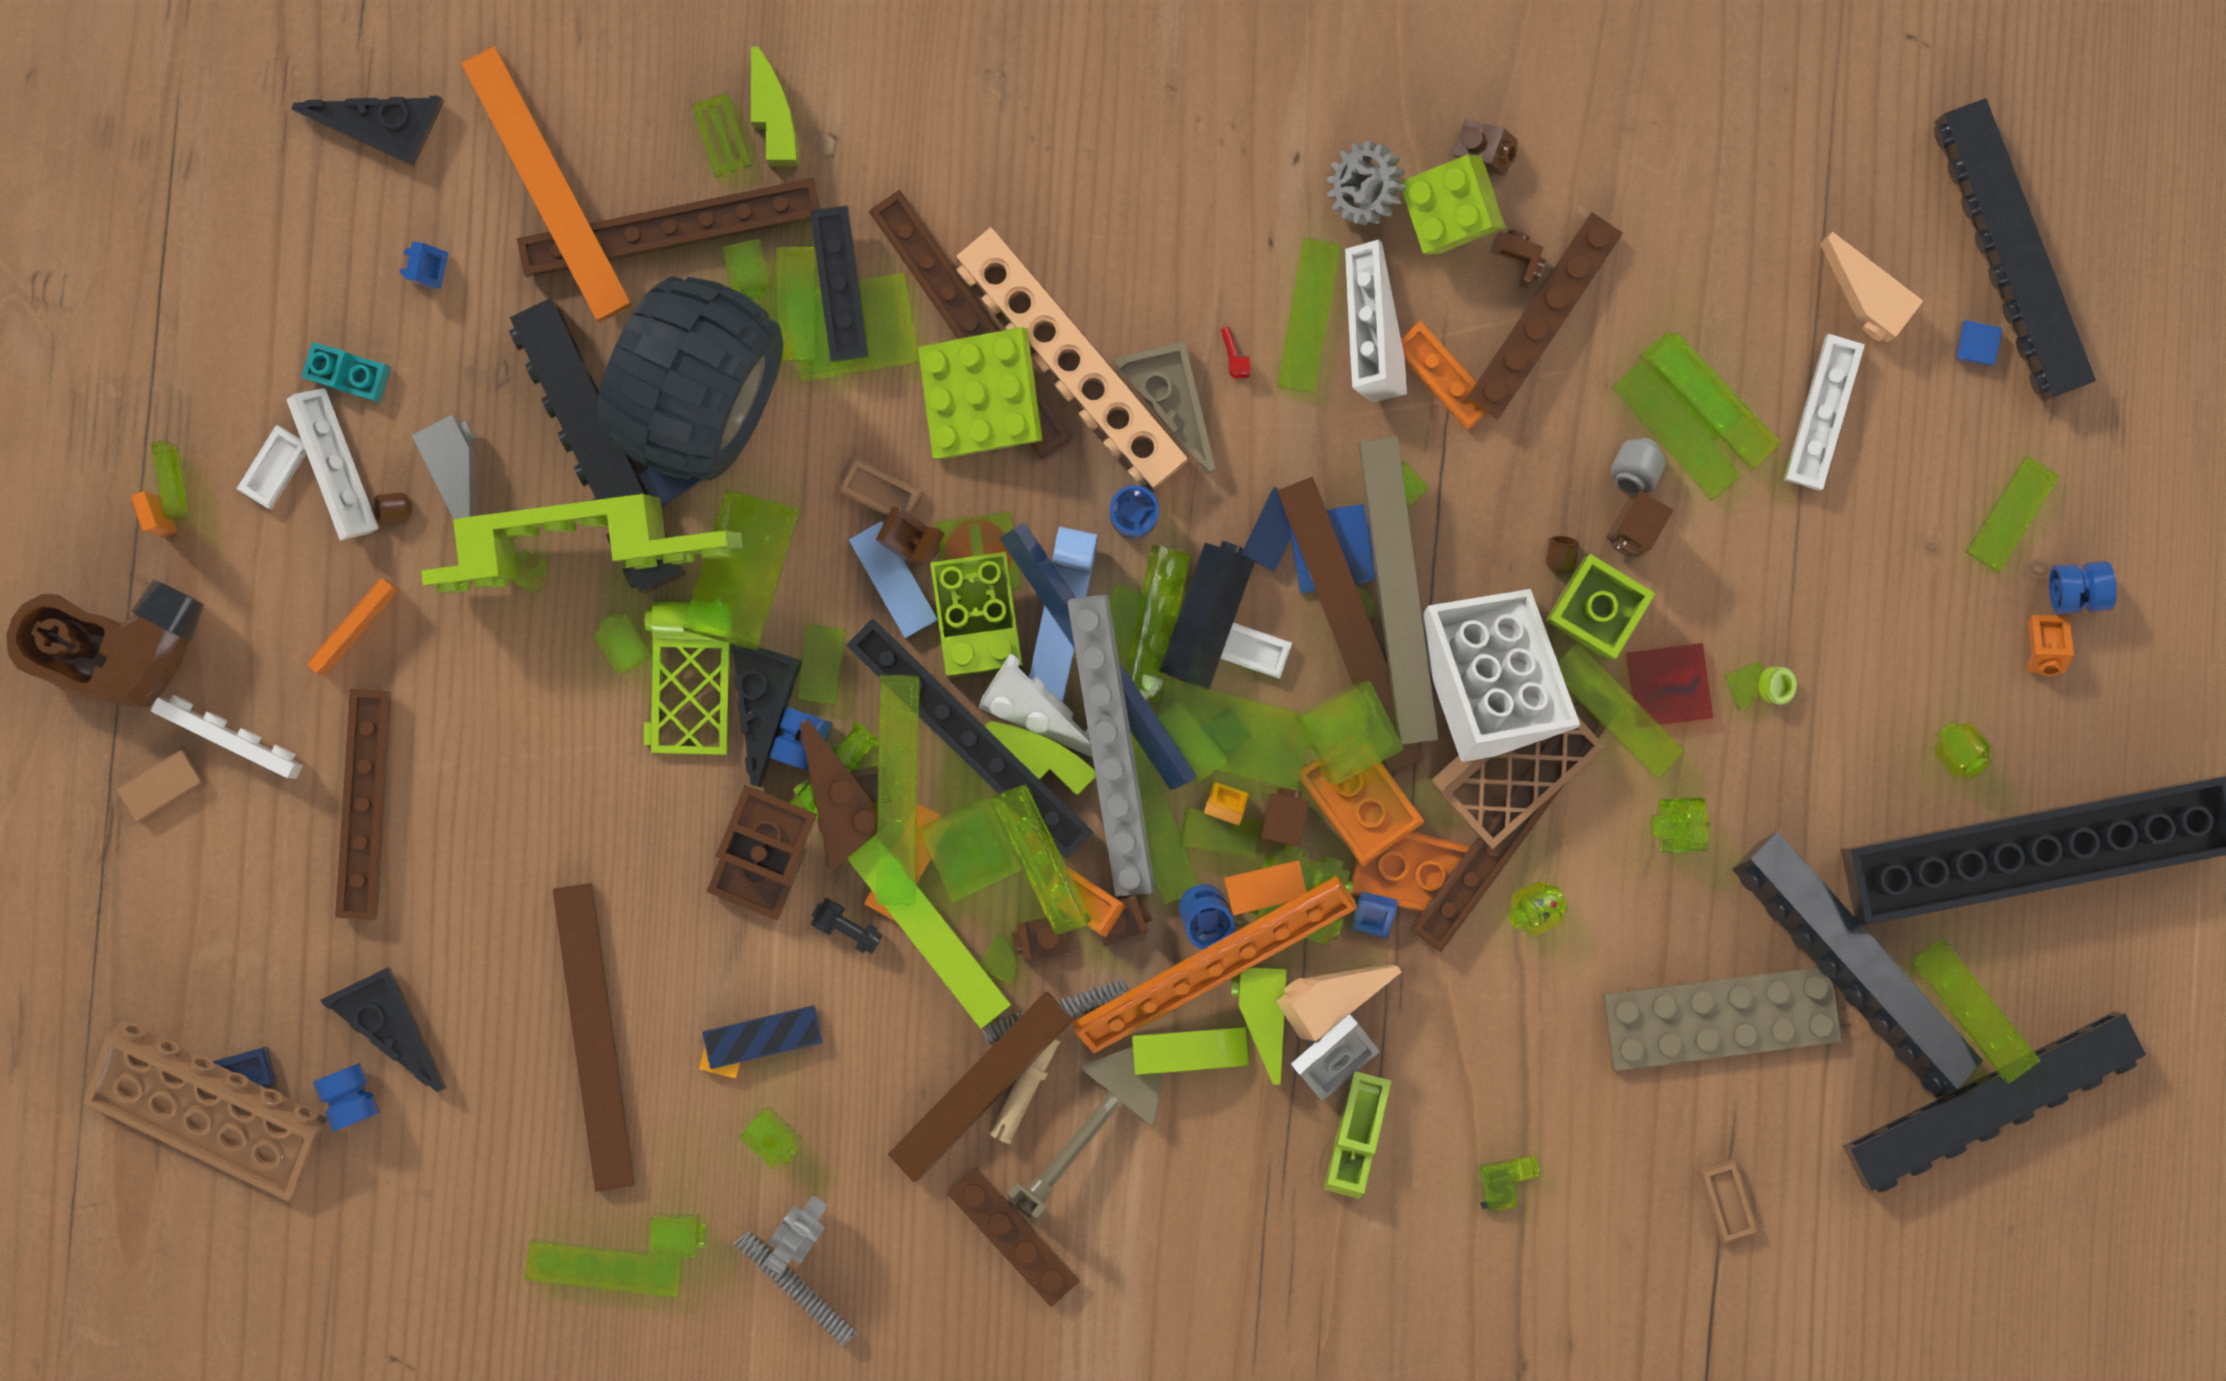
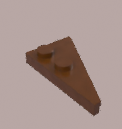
[799,719,889,870]

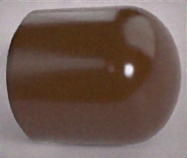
[374,492,412,525]
[1546,536,1579,573]

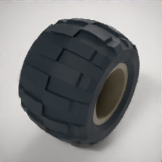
[597,276,784,481]

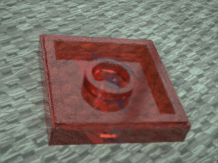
[1626,643,1713,728]

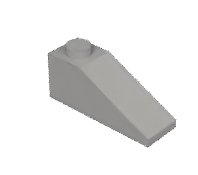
[411,415,477,519]

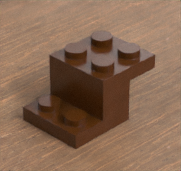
[707,785,817,920]

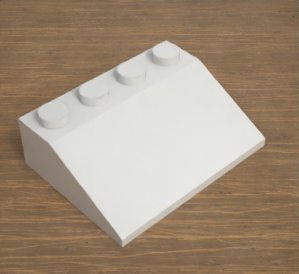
[1422,589,1580,762]

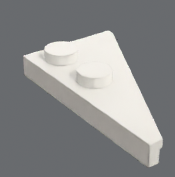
[979,654,1093,757]

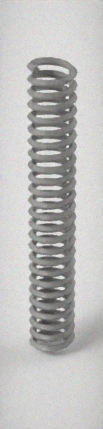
[983,978,1128,1045]
[734,1231,857,1346]

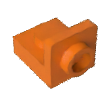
[2027,615,2074,676]

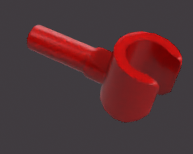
[1221,327,1250,379]

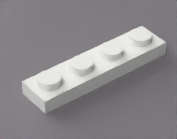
[1784,334,1865,491]
[286,388,379,541]
[151,695,303,779]

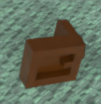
[1101,895,1153,946]
[1012,915,1070,962]

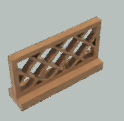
[1430,716,1606,849]

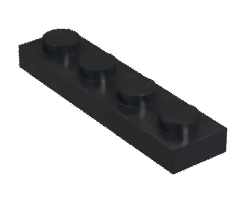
[810,205,870,363]

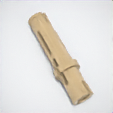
[989,1038,1061,1144]

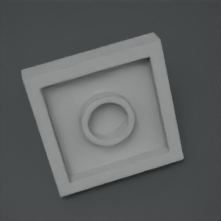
[1291,1014,1380,1101]

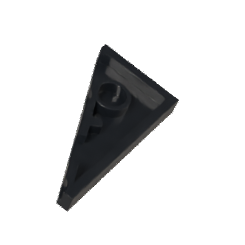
[291,95,444,166]
[730,638,803,787]
[321,967,447,1092]

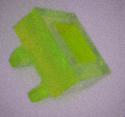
[508,549,548,596]

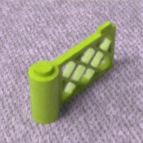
[643,601,732,755]

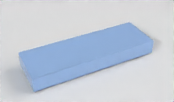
[849,521,938,639]

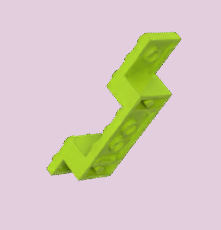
[421,494,743,594]

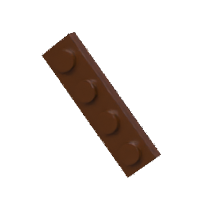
[948,1167,1079,1307]

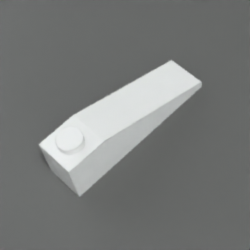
[1345,240,1407,403]

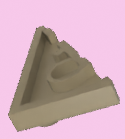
[1114,341,1216,473]

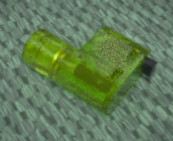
[1479,1155,1540,1211]

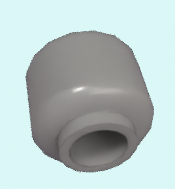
[1610,438,1667,496]

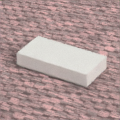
[237,425,307,510]
[1220,623,1292,679]

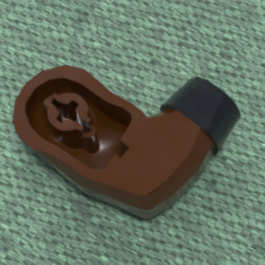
[6,579,205,708]

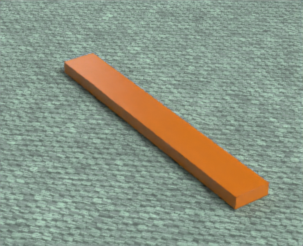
[461,46,632,323]
[1072,876,1357,1054]

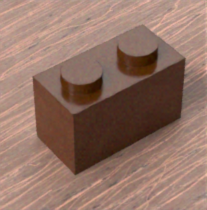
[1606,491,1674,557]
[1258,787,1309,847]

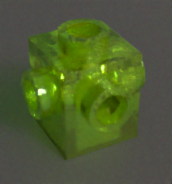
[1650,797,1710,853]

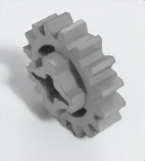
[1327,141,1406,225]
[765,1195,828,1275]

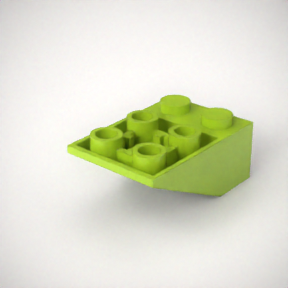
[930,552,1023,680]

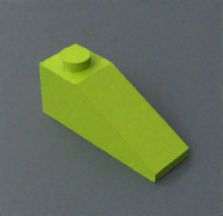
[1231,966,1287,1085]

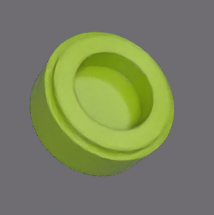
[1758,666,1797,705]

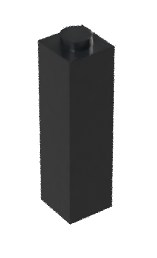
[1159,541,1255,690]

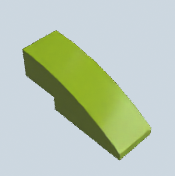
[751,47,800,167]
[985,721,1096,796]
[1132,1027,1249,1075]
[1323,1071,1391,1199]

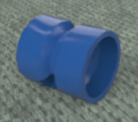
[1110,485,1159,539]
[2049,561,2117,614]
[769,707,833,771]
[1178,884,1235,950]
[313,1063,380,1132]

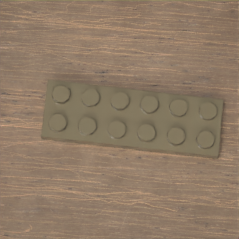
[1602,967,1842,1071]

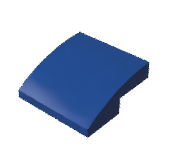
[1289,504,1375,594]

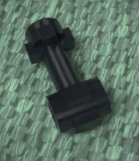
[811,898,883,954]

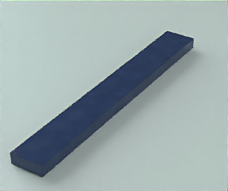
[999,522,1196,790]

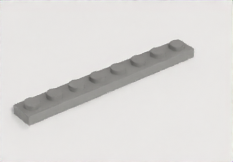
[1067,595,1156,896]

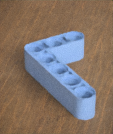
[1029,526,1098,702]

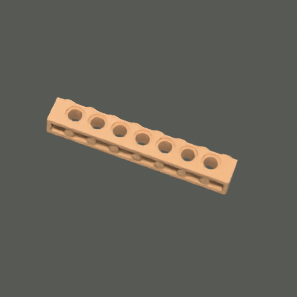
[956,227,1188,491]

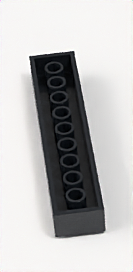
[1841,776,2226,925]

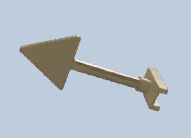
[1007,1046,1162,1226]

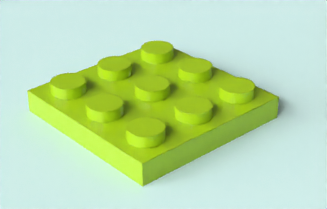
[918,327,1042,460]

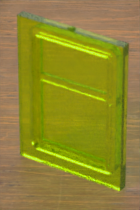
[785,272,920,383]

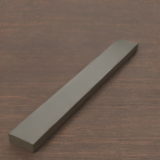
[1358,436,1438,745]

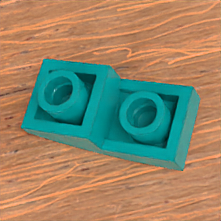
[301,342,391,403]

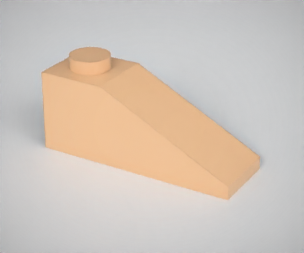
[1820,232,1923,342]
[1276,964,1401,1041]

